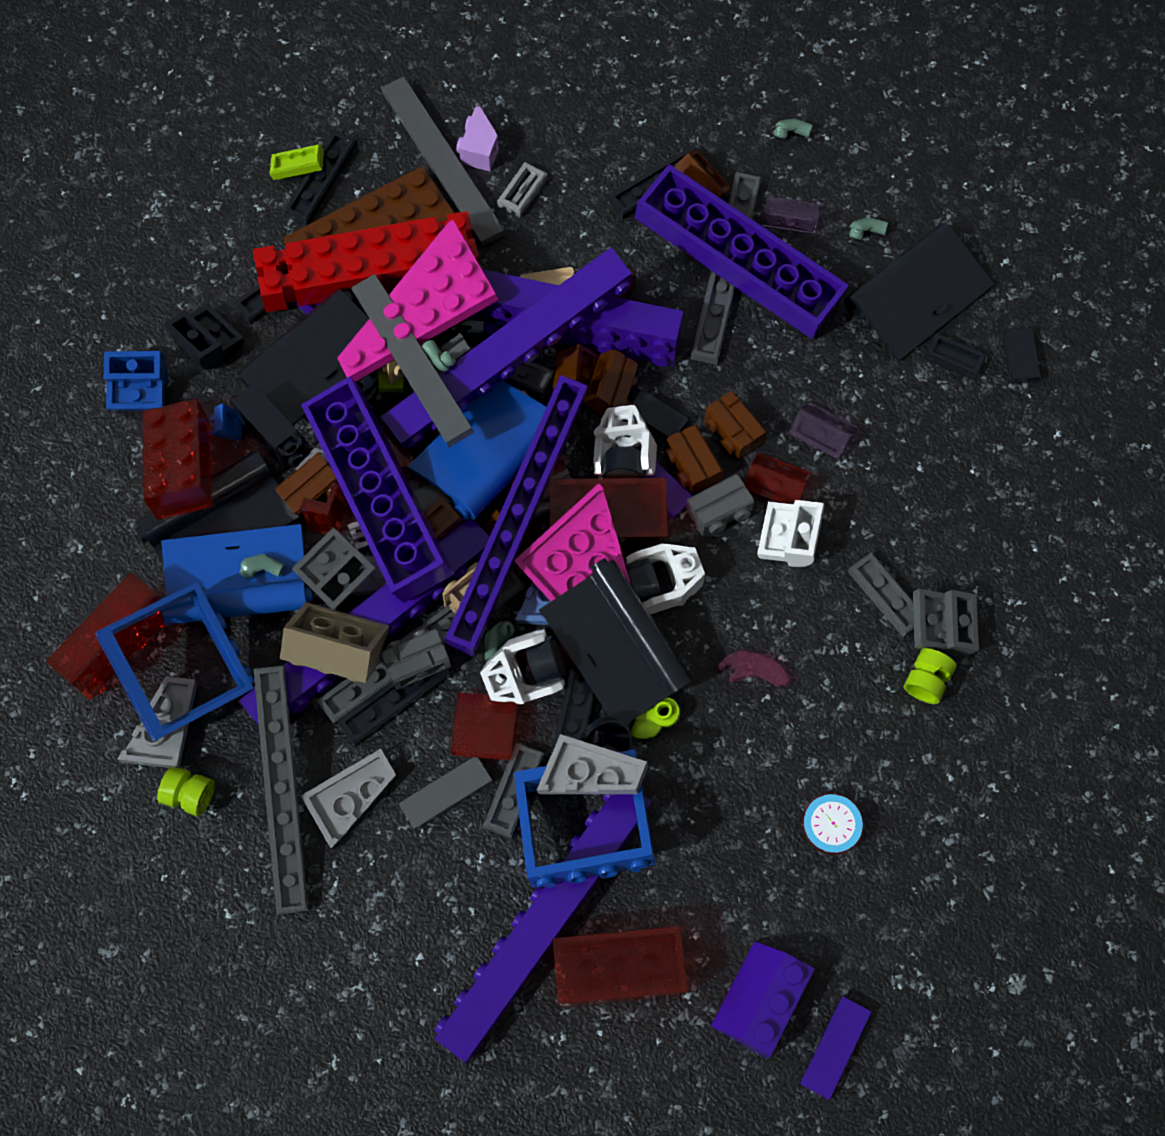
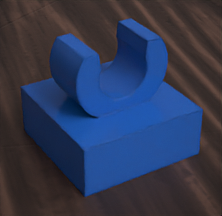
[209,404,242,442]

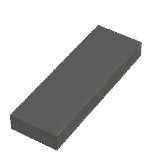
[848,552,914,638]
[483,742,545,839]
[398,755,493,831]

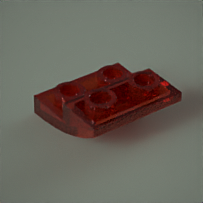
[451,693,518,760]

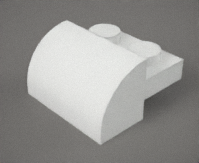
[757,500,824,567]

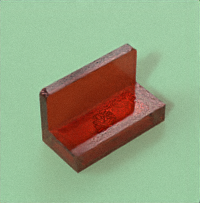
[744,453,811,504]
[300,483,347,534]

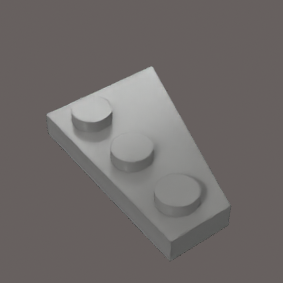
[537,734,648,794]
[301,749,396,849]

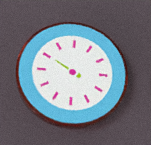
[802,793,864,855]

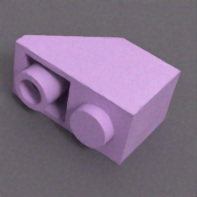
[456,106,499,172]

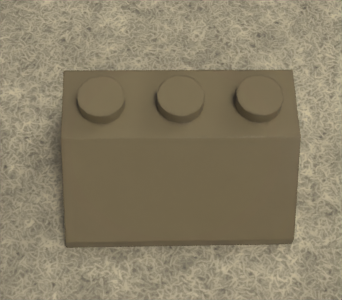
[280,602,390,683]

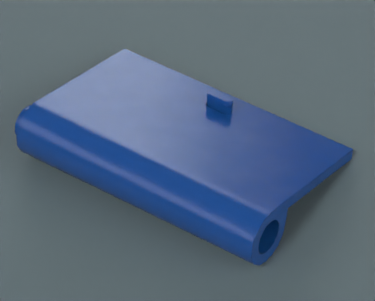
[408,379,546,520]
[161,524,314,625]

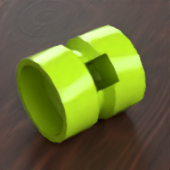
[903,648,957,704]
[157,765,215,817]

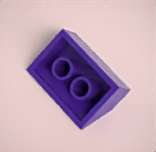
[710,941,814,1059]

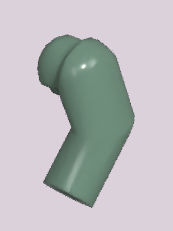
[774,118,813,139]
[849,217,888,240]
[422,340,455,372]
[240,554,286,579]
[485,621,515,662]

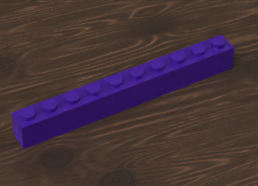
[381,247,633,449]
[445,375,588,657]
[239,519,489,725]
[434,794,652,1065]

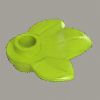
[631,696,680,739]

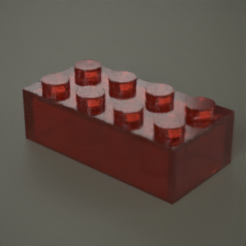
[143,398,212,520]
[550,478,667,539]
[46,573,165,700]
[553,926,688,1008]

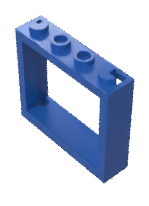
[95,581,254,741]
[514,749,656,889]

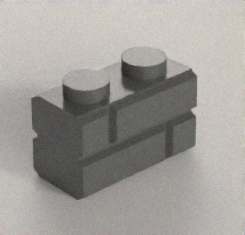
[686,474,754,536]
[381,629,451,690]

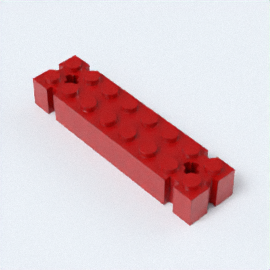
[252,211,479,313]

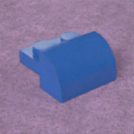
[103,351,168,411]

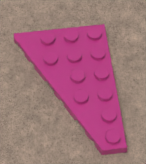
[338,220,499,382]
[514,484,631,601]

